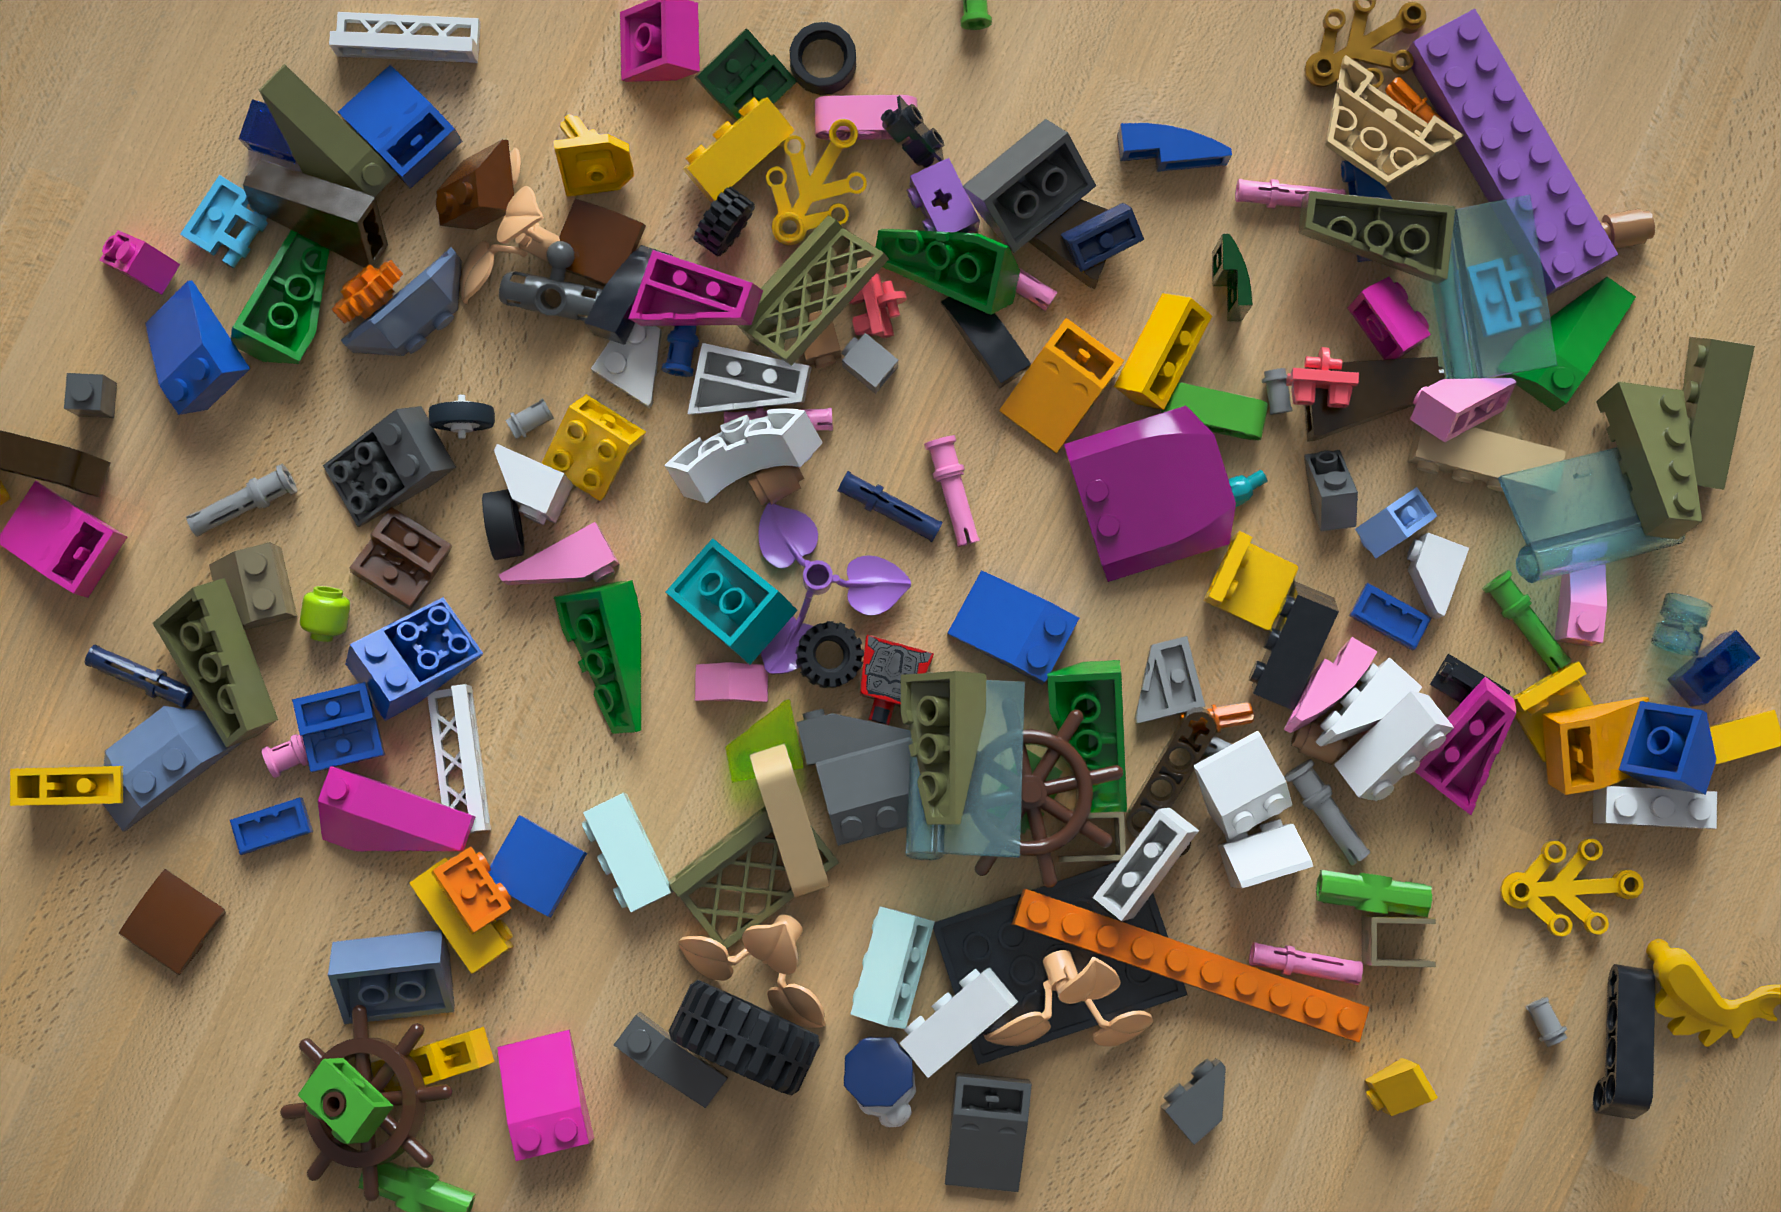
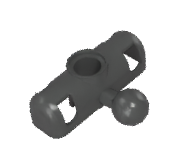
[499,241,602,321]

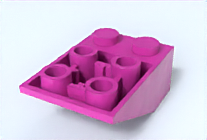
[0,480,127,598]

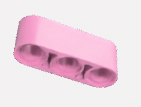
[815,95,917,140]

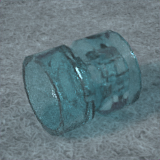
[1651,593,1713,657]

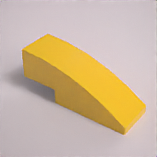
[371,1026,495,1092]

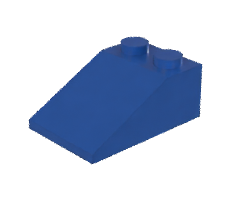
[145,280,250,415]
[947,570,1080,685]

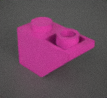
[99,230,180,295]

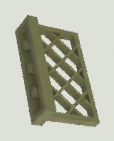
[737,215,889,366]
[669,806,839,949]

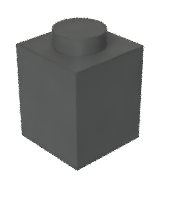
[64,373,117,418]

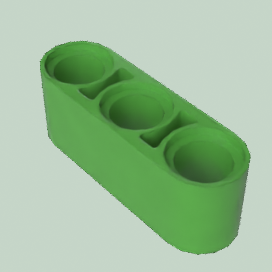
[1160,382,1268,440]

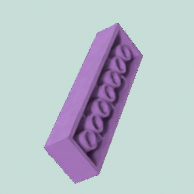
[1407,9,1619,298]

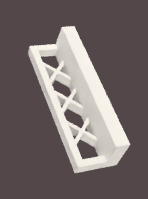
[329,12,480,63]
[427,684,491,833]

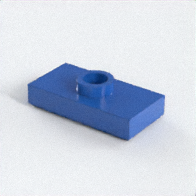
[1349,583,1432,650]
[230,797,313,855]

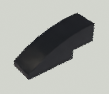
[584,245,673,345]
[940,297,1031,389]

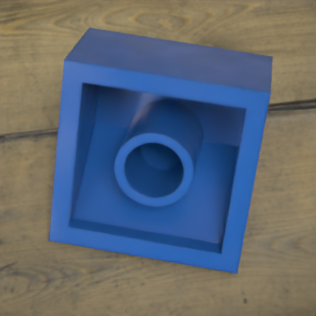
[1619,701,1717,795]

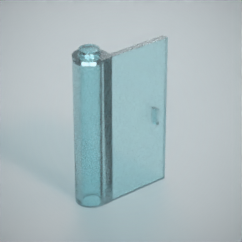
[1431,195,1558,379]
[1498,447,1686,583]
[905,672,1025,860]

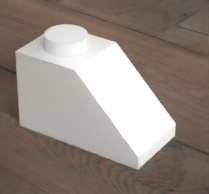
[1407,533,1469,619]

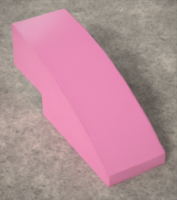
[1284,637,1377,733]

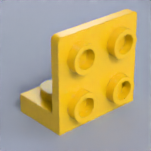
[542,394,646,501]
[1203,531,1298,631]
[1512,661,1594,762]

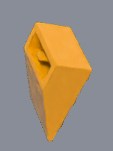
[999,318,1124,454]
[1542,697,1649,795]

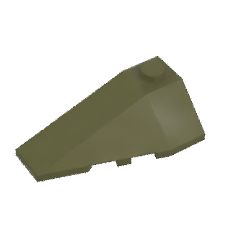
[259,64,397,197]
[901,671,986,825]

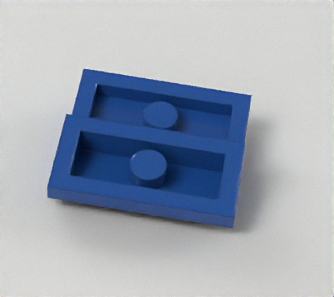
[292,682,385,773]
[488,815,588,918]

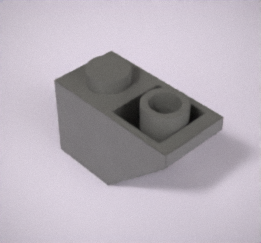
[1304,450,1358,531]
[1161,1058,1226,1145]

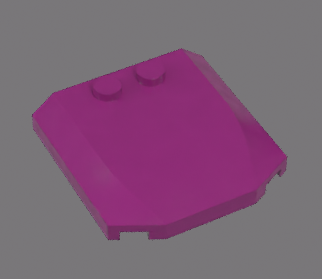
[1064,405,1236,582]

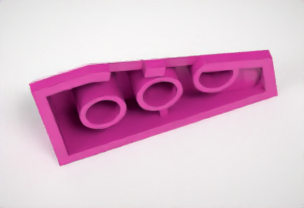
[317,766,476,852]

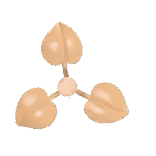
[460,147,560,305]
[678,915,826,1028]
[984,950,1153,1047]

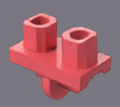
[844,273,907,339]
[1286,347,1359,408]

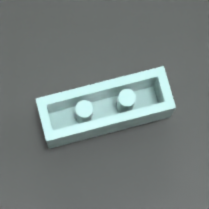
[582,793,674,912]
[851,906,935,1029]

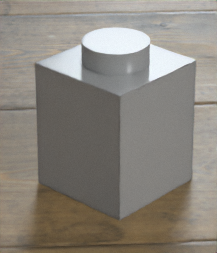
[841,333,899,394]

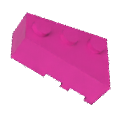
[628,250,763,326]
[1415,677,1516,815]

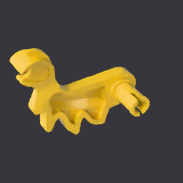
[1646,939,1781,1047]

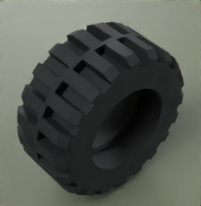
[669,980,820,1096]

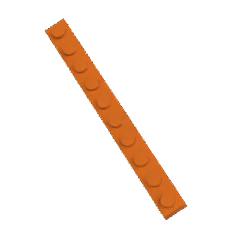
[1012,889,1370,1043]

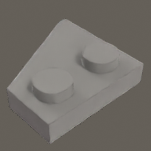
[1135,636,1205,724]

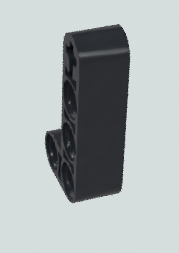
[1593,964,1655,1119]

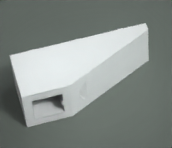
[1315,658,1422,747]

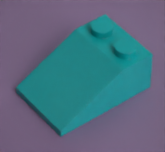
[665,538,798,665]

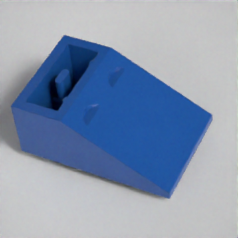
[338,65,463,189]
[345,597,483,721]

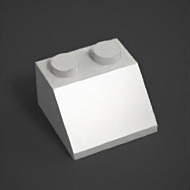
[494,444,573,525]
[1194,731,1293,840]
[1218,819,1313,889]

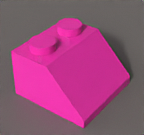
[620,0,700,82]
[1347,276,1431,360]

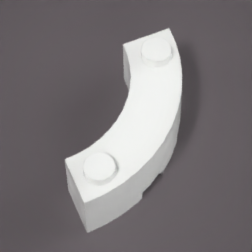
[664,409,823,503]

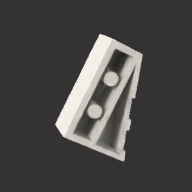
[687,343,812,415]

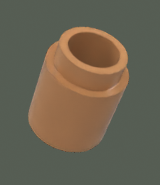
[1601,208,1655,249]
[748,466,804,506]
[1291,720,1349,765]

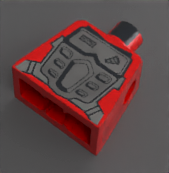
[860,635,934,725]

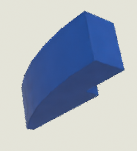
[1117,123,1232,172]

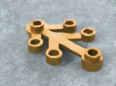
[1304,0,1427,89]

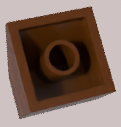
[435,139,514,230]

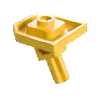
[554,114,634,197]

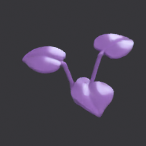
[759,503,911,674]

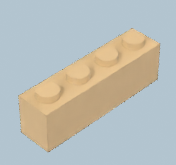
[1407,424,1566,501]

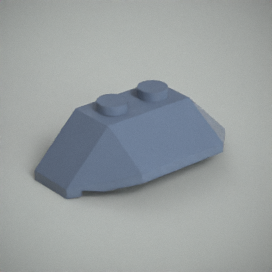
[341,247,462,356]
[103,706,242,832]

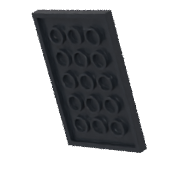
[933,860,1188,1065]

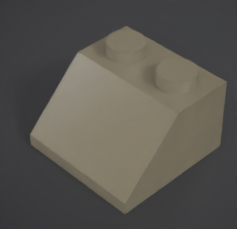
[209,542,297,630]

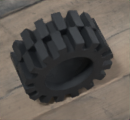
[693,186,755,257]
[795,621,864,688]

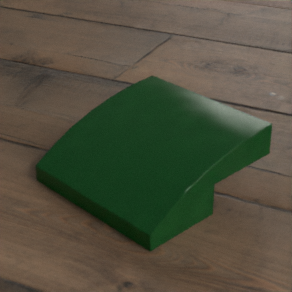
[694,28,797,121]
[1212,234,1253,321]

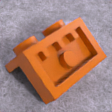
[431,846,511,935]

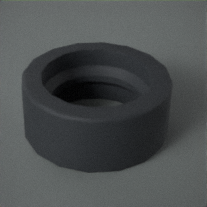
[789,22,856,95]
[482,489,525,560]

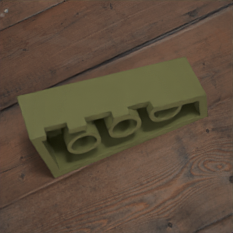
[1298,191,1456,284]
[1683,337,1755,490]
[1596,382,1702,539]
[153,578,278,748]

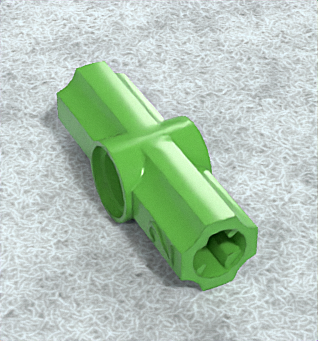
[1316,870,1433,917]
[358,1162,476,1212]

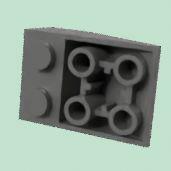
[323,406,457,527]
[945,1072,1032,1192]

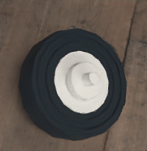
[429,395,495,439]

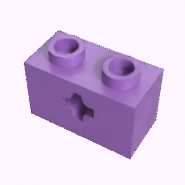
[907,158,980,233]

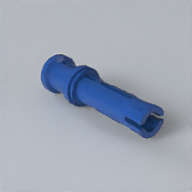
[661,326,699,377]

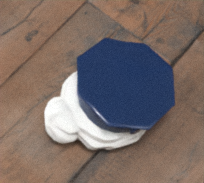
[844,1036,916,1127]

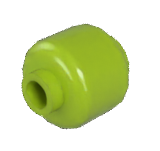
[299,586,351,642]

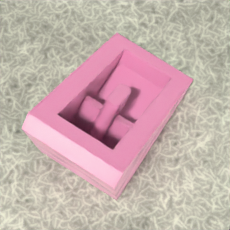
[695,662,768,702]

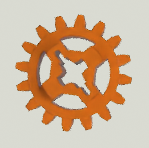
[332,260,403,324]

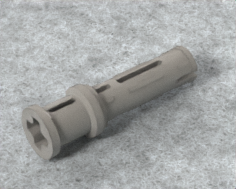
[186,464,297,537]
[1284,759,1370,865]

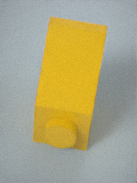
[1365,1058,1438,1116]

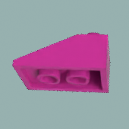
[497,1029,594,1161]

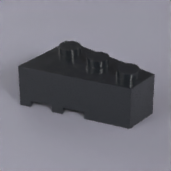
[1249,581,1339,711]

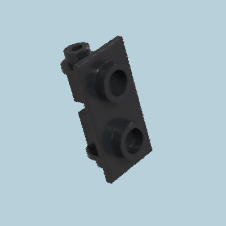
[881,95,945,168]
[1429,654,1511,703]

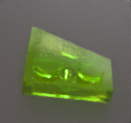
[725,699,804,783]

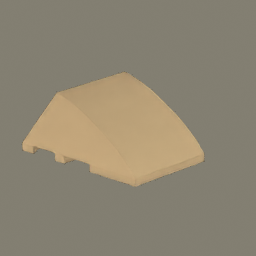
[1325,55,1464,186]

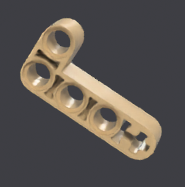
[750,743,830,897]

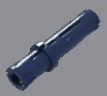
[837,471,943,542]
[85,644,194,709]

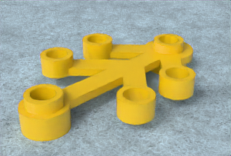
[766,118,867,245]
[1500,839,1644,937]

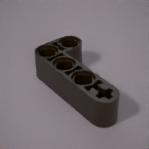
[0,430,111,497]
[1126,707,1216,857]

